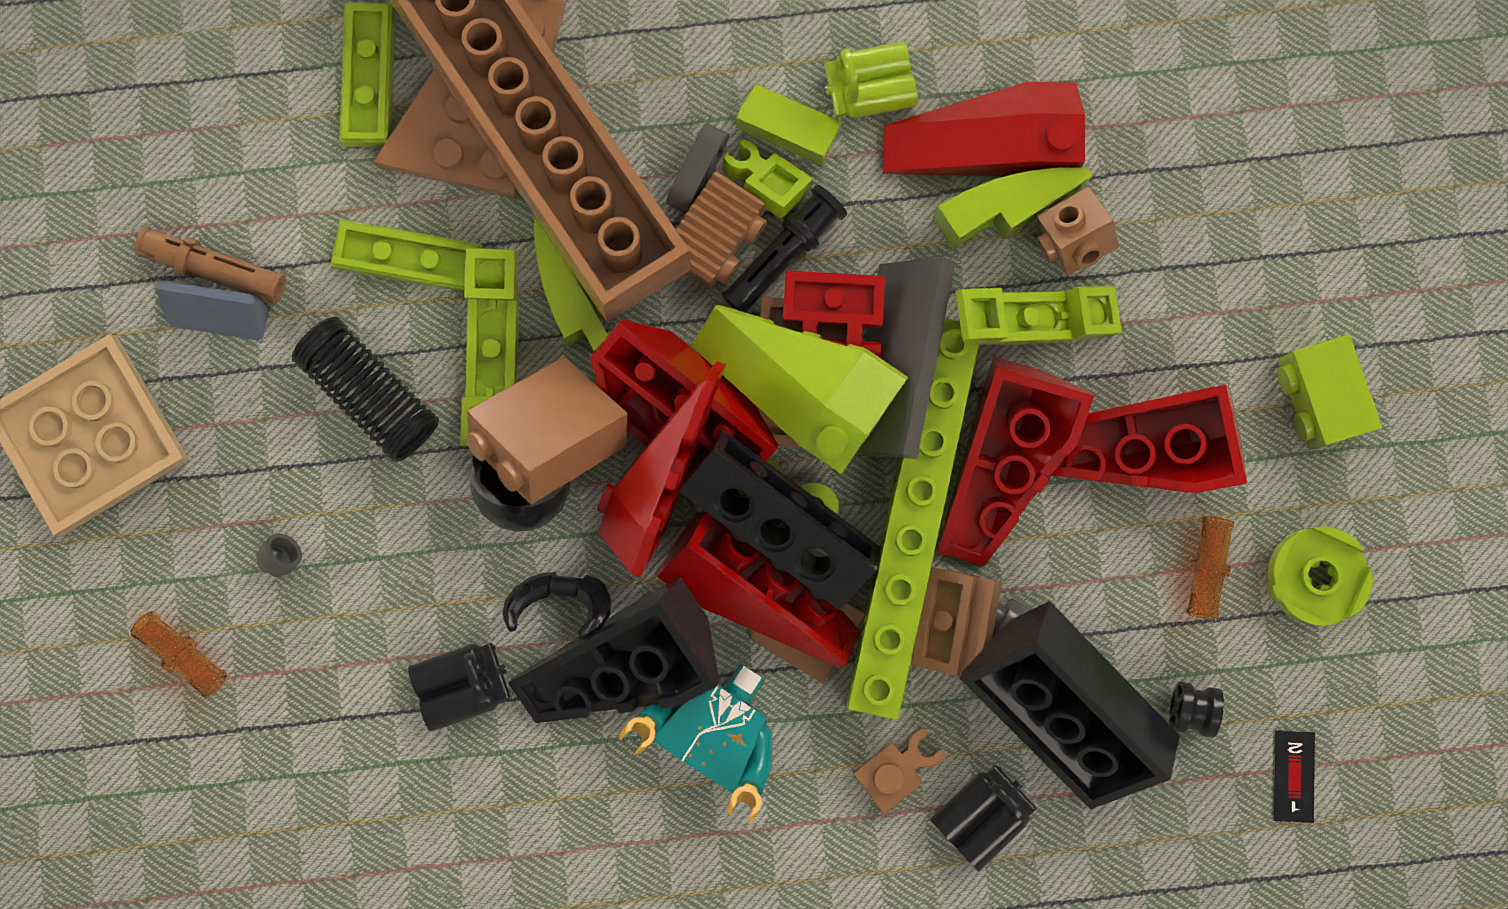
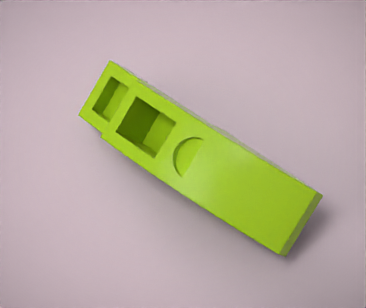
[534,216,613,352]

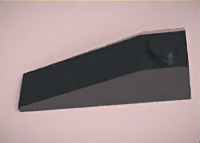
[508,577,720,723]

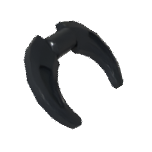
[502,572,612,640]

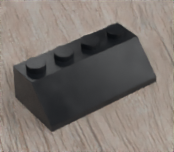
[960,601,1180,809]

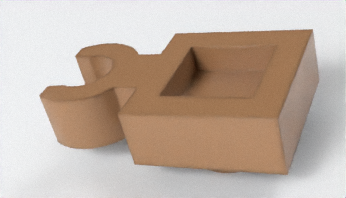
[853,727,945,814]

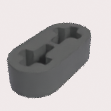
[666,123,729,213]

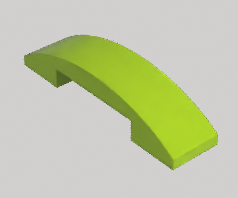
[460,248,519,446]
[955,286,1122,345]

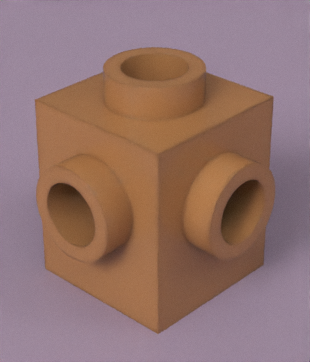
[1036,186,1119,276]

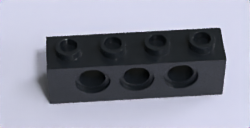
[679,429,881,610]

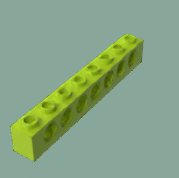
[845,318,979,720]

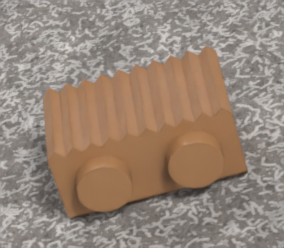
[676,171,767,291]

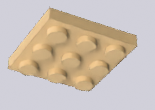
[0,334,189,537]

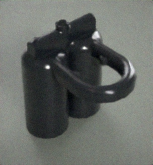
[408,643,511,732]
[930,765,1037,872]

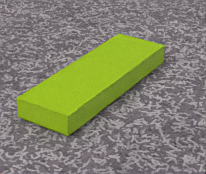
[339,2,396,147]
[330,219,485,292]

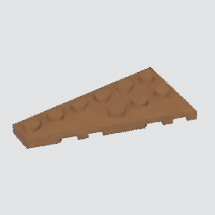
[373,0,567,199]

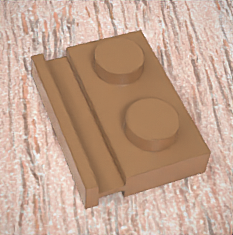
[911,567,1002,676]

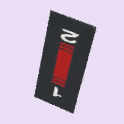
[1274,731,1315,823]

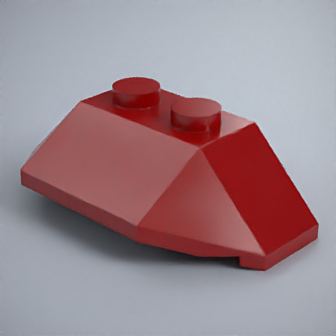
[590,319,778,469]

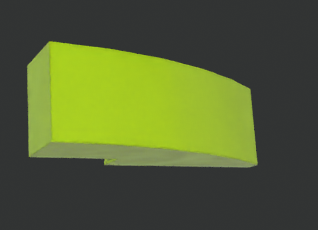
[933,167,1093,249]

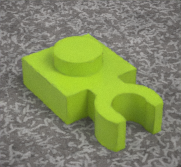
[722,139,813,219]

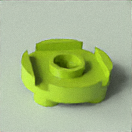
[1267,526,1373,626]

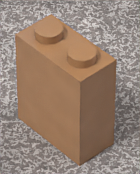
[466,357,627,505]

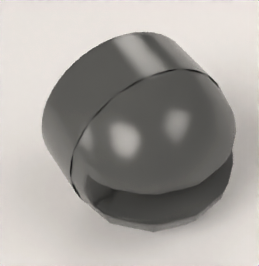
[256,533,302,578]

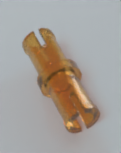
[1185,516,1235,620]
[130,611,227,698]

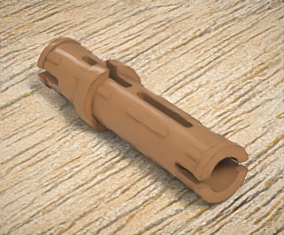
[134,226,286,304]

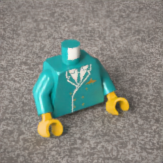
[619,663,773,823]

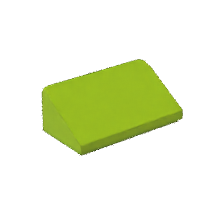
[735,84,842,166]

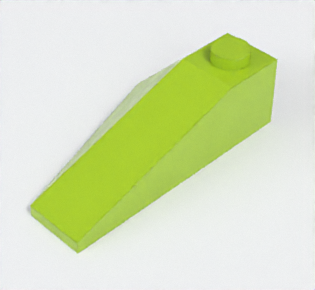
[691,304,908,474]

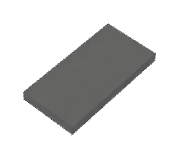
[855,257,955,459]

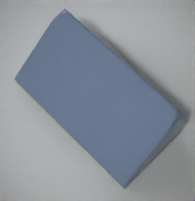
[156,280,269,340]

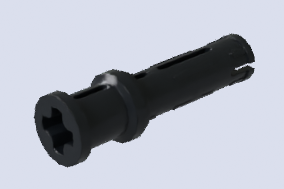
[721,184,848,313]

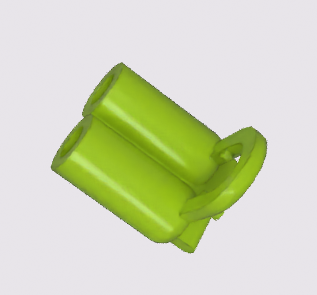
[824,40,918,119]

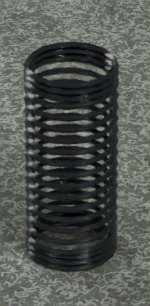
[292,317,439,462]

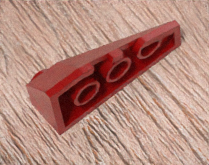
[883,81,1085,177]
[937,356,1094,566]
[597,361,726,578]
[1051,384,1248,493]
[656,491,860,669]

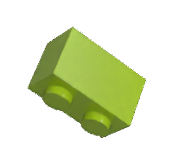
[1277,334,1383,450]

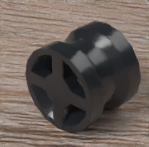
[1169,682,1224,738]

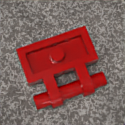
[783,270,885,358]

